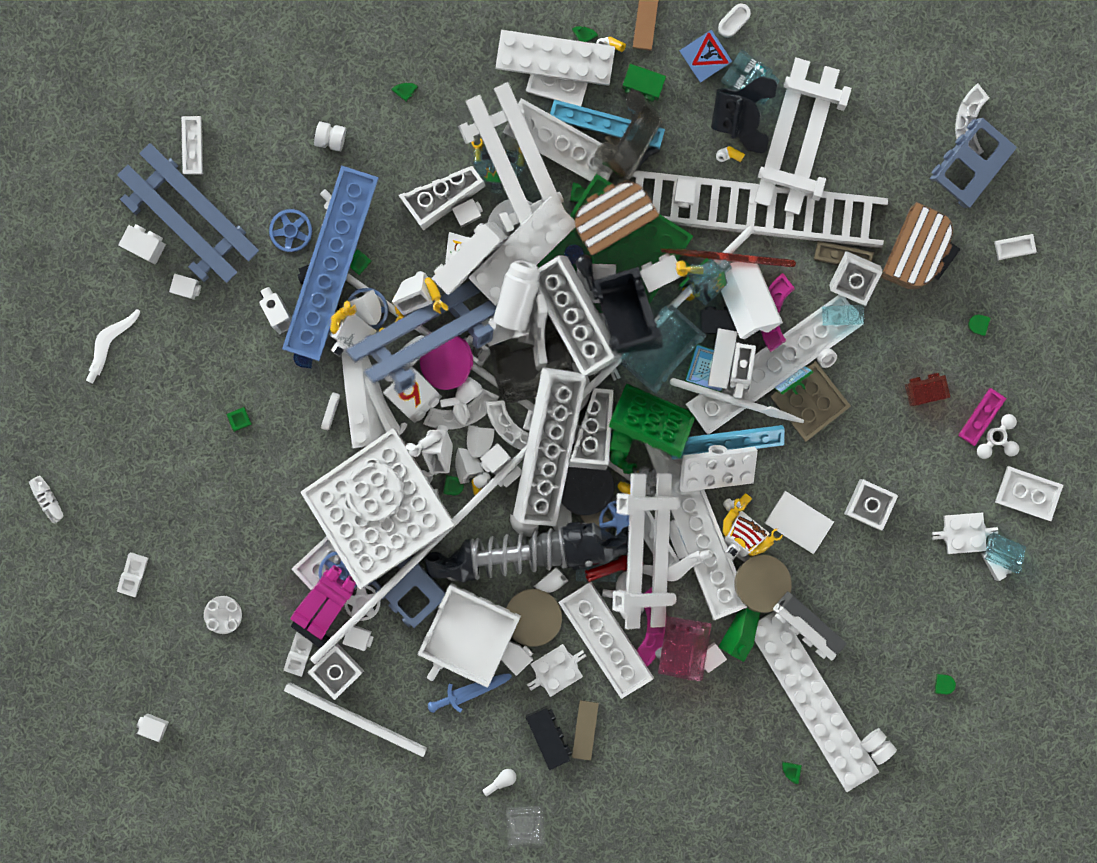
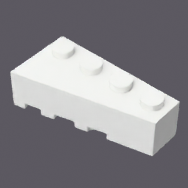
[399,166,485,231]
[432,221,508,295]
[568,388,614,470]

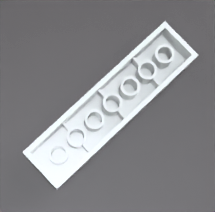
[513,368,586,526]

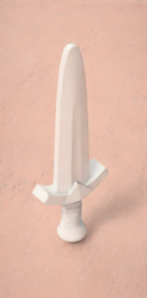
[364,377,407,437]

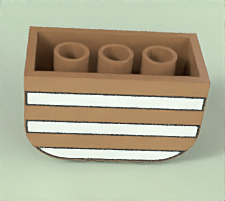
[575,182,659,256]
[881,202,953,289]

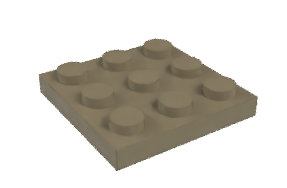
[770,361,851,442]

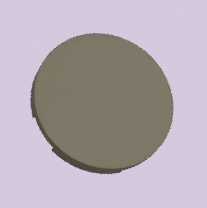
[734,555,792,613]
[506,589,562,647]

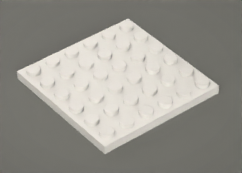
[301,428,456,589]

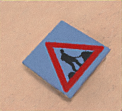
[679,30,732,83]

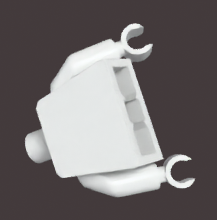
[406,425,453,483]

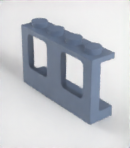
[930,118,1017,208]
[369,556,446,628]

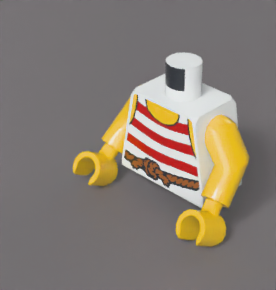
[723,498,783,560]

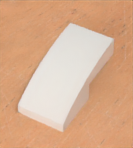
[117,552,148,597]
[283,632,313,677]

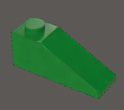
[718,607,760,662]

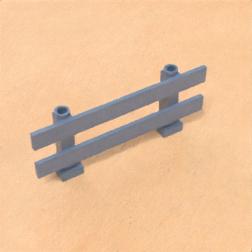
[117,143,259,283]
[346,280,496,394]

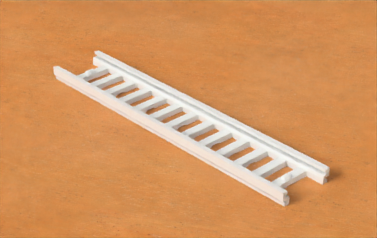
[621,169,888,248]

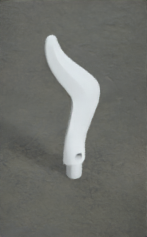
[86,309,140,384]
[642,550,712,581]

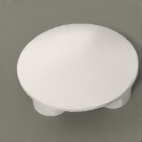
[204,596,242,634]

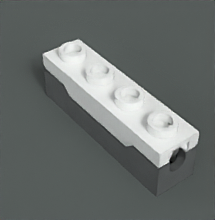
[773,591,847,661]

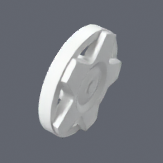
[344,585,381,621]

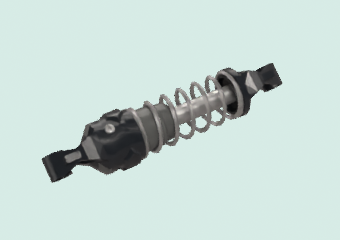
[425,522,629,583]

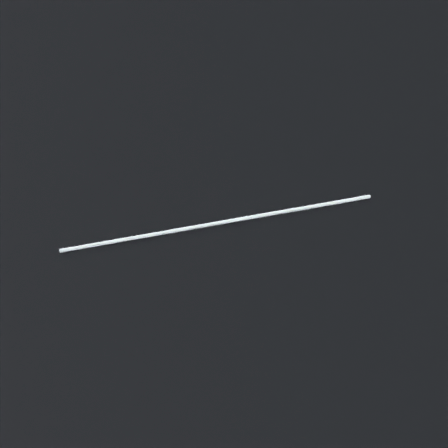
[310,225,755,664]

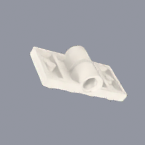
[680,445,758,492]

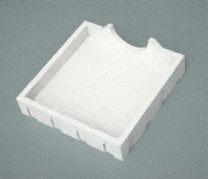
[418,583,521,688]

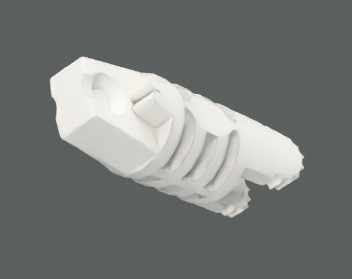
[29,476,63,524]

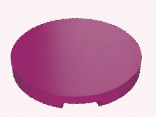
[420,336,473,390]

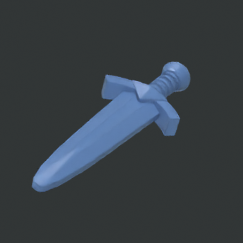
[428,674,512,713]

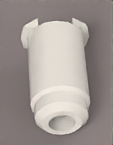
[489,261,540,338]

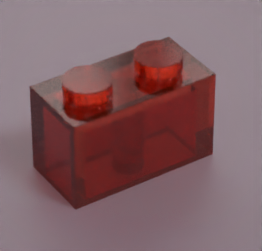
[905,373,950,407]

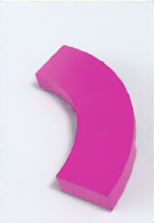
[761,273,795,352]
[636,587,667,666]

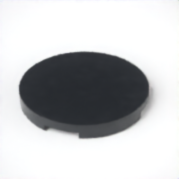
[561,467,614,515]

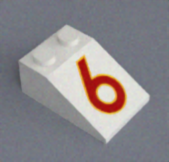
[383,366,442,423]

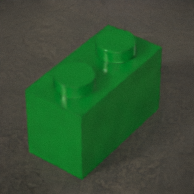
[622,64,666,102]

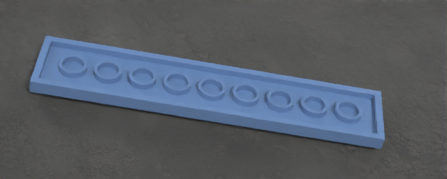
[282,166,379,361]

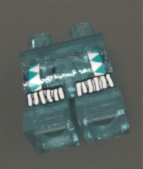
[721,49,780,105]

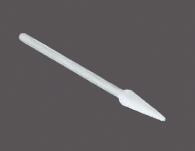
[670,378,804,423]

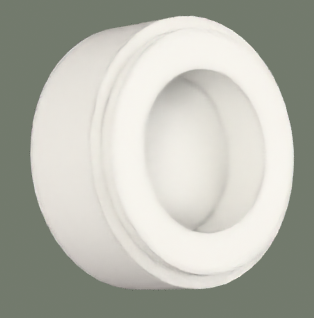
[817,348,837,368]

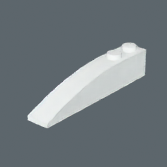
[342,348,386,448]

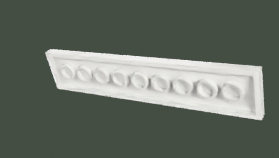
[685,295,864,435]
[644,443,747,620]
[754,611,879,792]

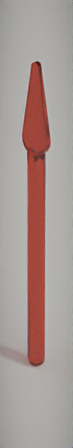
[661,249,796,267]

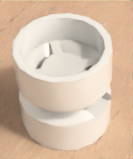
[314,122,346,152]
[860,728,897,765]

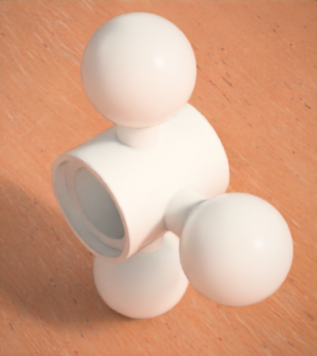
[977,414,1019,459]

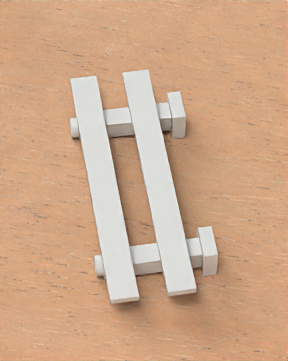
[755,58,852,215]
[458,82,564,232]
[613,473,680,629]

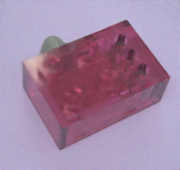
[655,616,711,681]

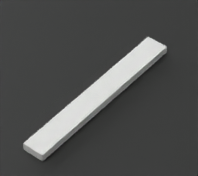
[284,683,427,757]

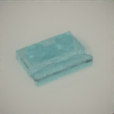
[985,532,1026,574]

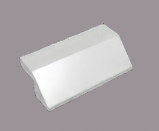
[714,258,783,339]

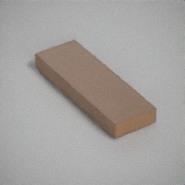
[633,0,658,51]

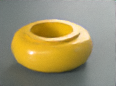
[617,481,631,494]

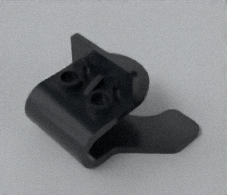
[711,76,778,153]

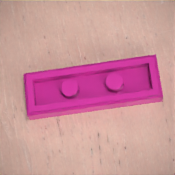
[958,388,1007,446]

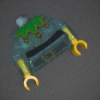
[471,138,526,194]
[676,260,732,306]

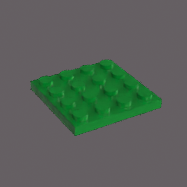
[608,383,695,458]

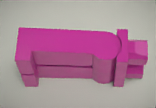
[290,565,356,640]

